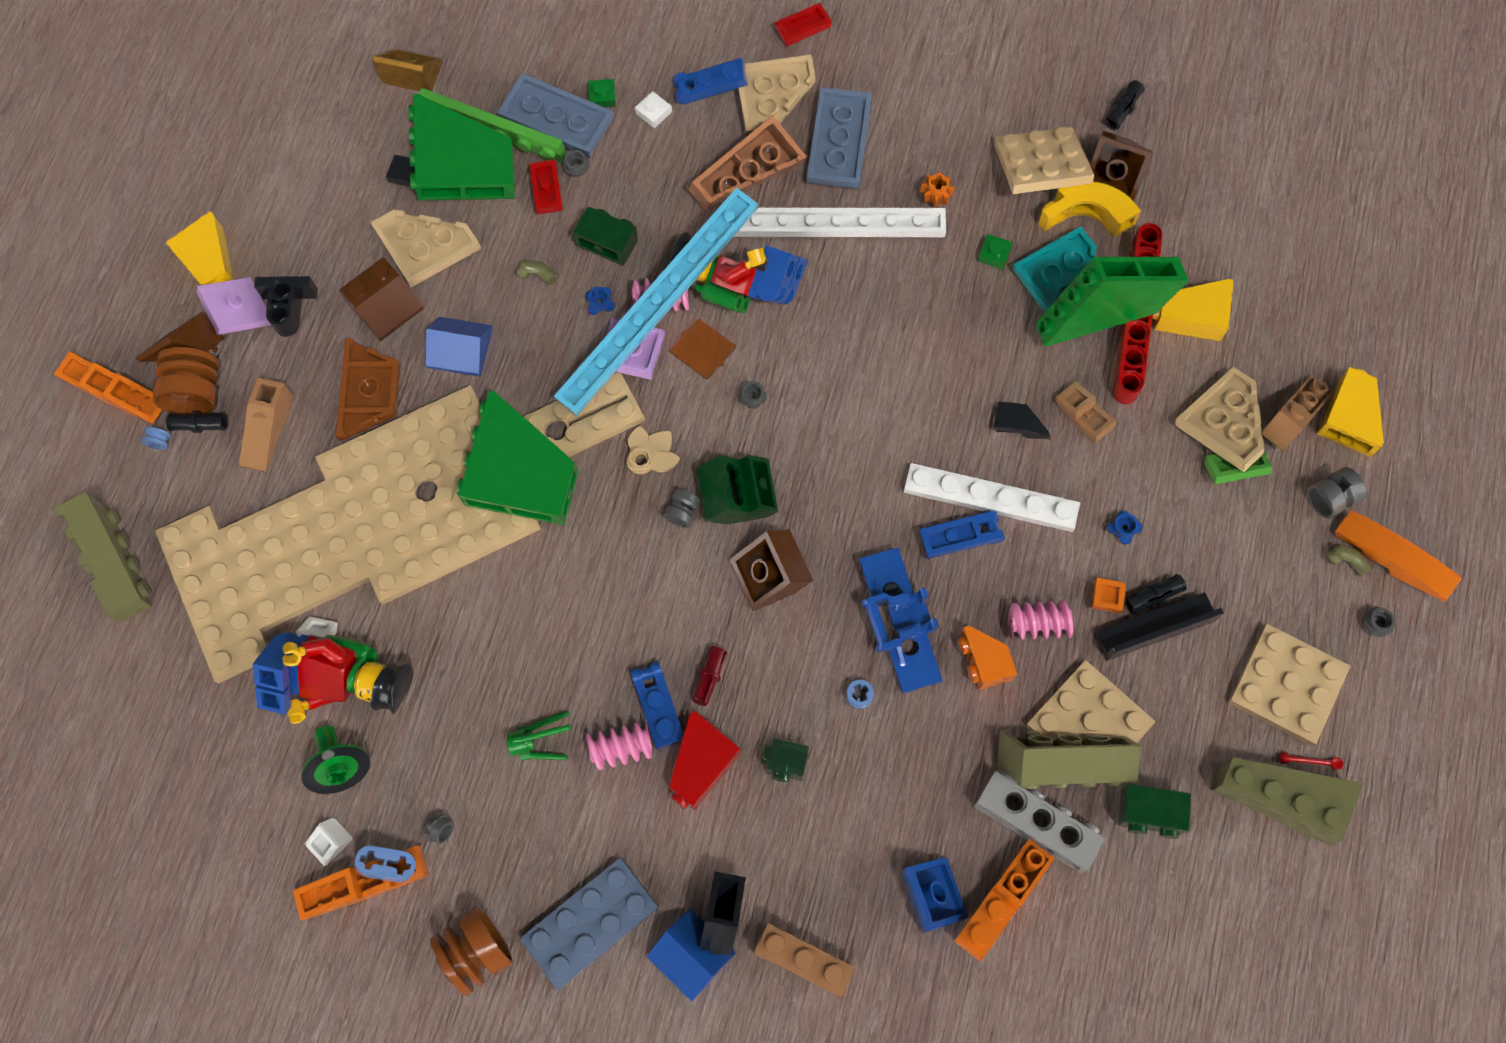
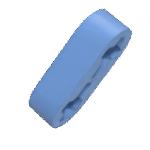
[355,846,416,882]

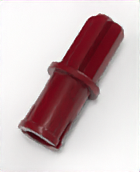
[692,646,728,706]

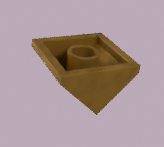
[373,49,443,91]

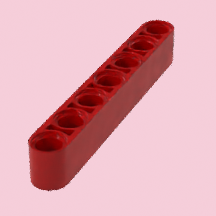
[1113,223,1163,404]

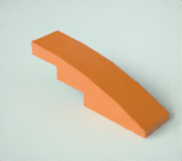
[54,351,163,425]
[1335,510,1462,602]
[293,846,429,921]

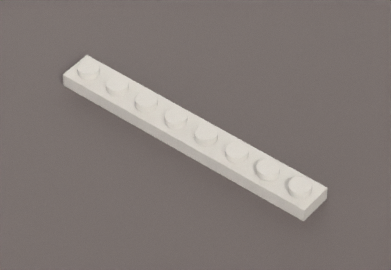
[734,208,946,237]

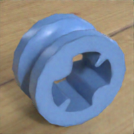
[141,427,171,450]
[846,680,874,709]

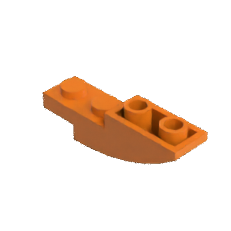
[954,838,1055,962]

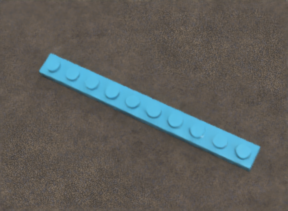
[554,187,758,416]

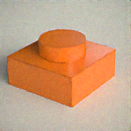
[1091,577,1126,614]

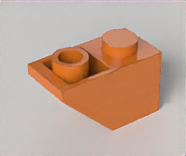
[958,626,1017,690]

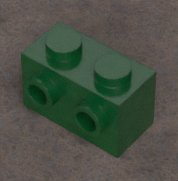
[573,206,638,266]
[1118,784,1191,839]

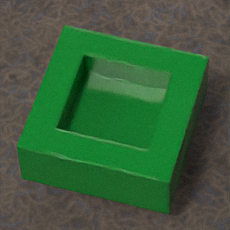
[588,79,616,108]
[978,234,1013,270]

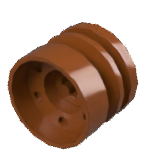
[152,347,219,414]
[430,906,514,996]

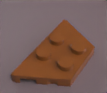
[336,338,401,441]

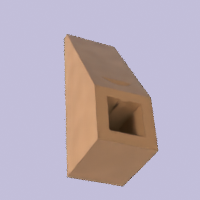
[1262,375,1334,451]
[239,378,295,473]

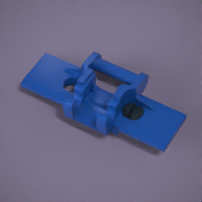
[859,547,943,694]

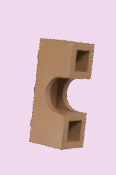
[754,923,856,998]

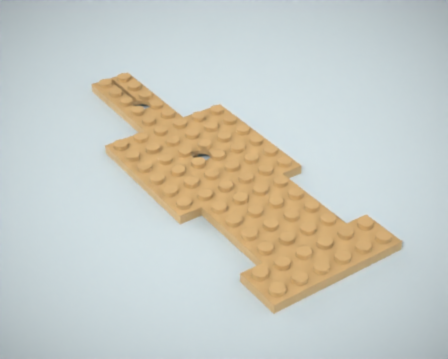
[155,372,645,684]

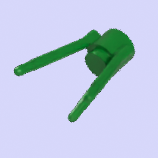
[507,711,571,761]

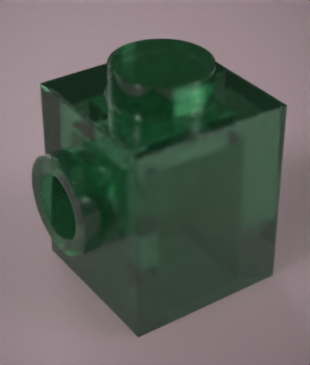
[762,738,809,783]

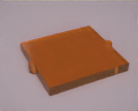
[670,319,736,380]

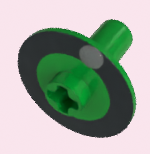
[301,725,370,794]

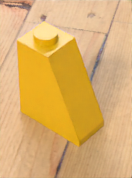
[166,211,234,285]
[1152,279,1234,341]
[1317,367,1384,457]

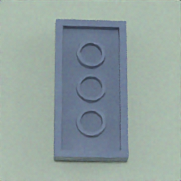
[497,73,614,158]
[807,87,872,189]
[520,857,659,990]

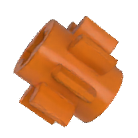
[920,172,955,208]

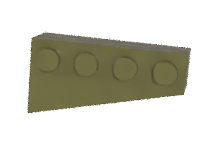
[53,492,152,623]
[997,730,1141,789]
[1212,757,1363,845]

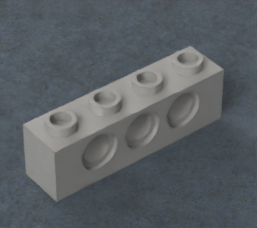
[973,771,1106,874]

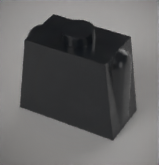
[699,871,746,956]

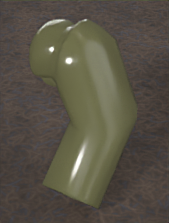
[516,259,558,285]
[1327,544,1373,576]

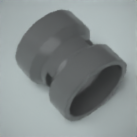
[663,489,701,528]

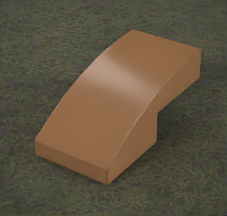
[1055,381,1116,443]

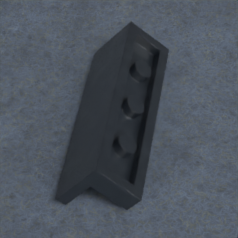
[1094,592,1224,661]

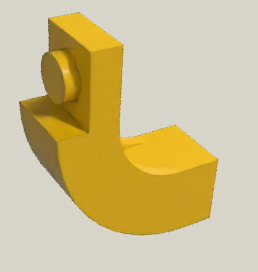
[1038,182,1141,238]

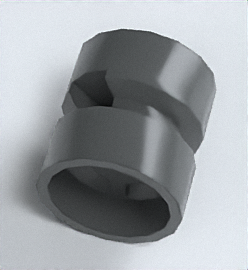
[1307,467,1367,519]

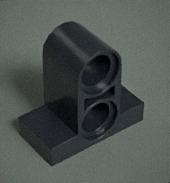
[254,276,318,337]

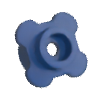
[585,287,615,315]
[1107,511,1143,545]

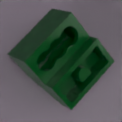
[697,455,779,525]

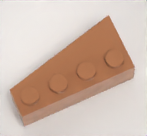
[688,115,807,210]

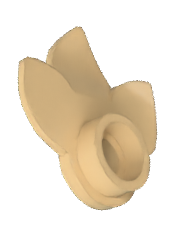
[626,426,680,475]

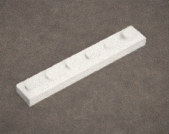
[904,463,1080,532]

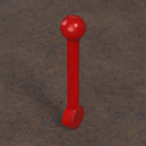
[1278,752,1344,770]

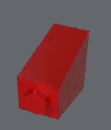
[669,710,741,810]

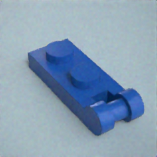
[674,58,748,104]
[919,511,1005,559]
[630,661,684,750]

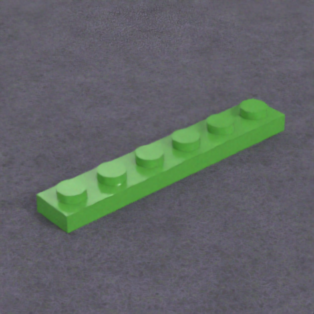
[418,88,566,163]

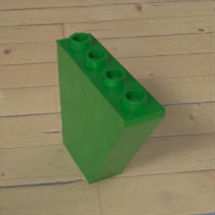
[408,94,515,200]
[1036,257,1189,346]
[457,390,579,526]

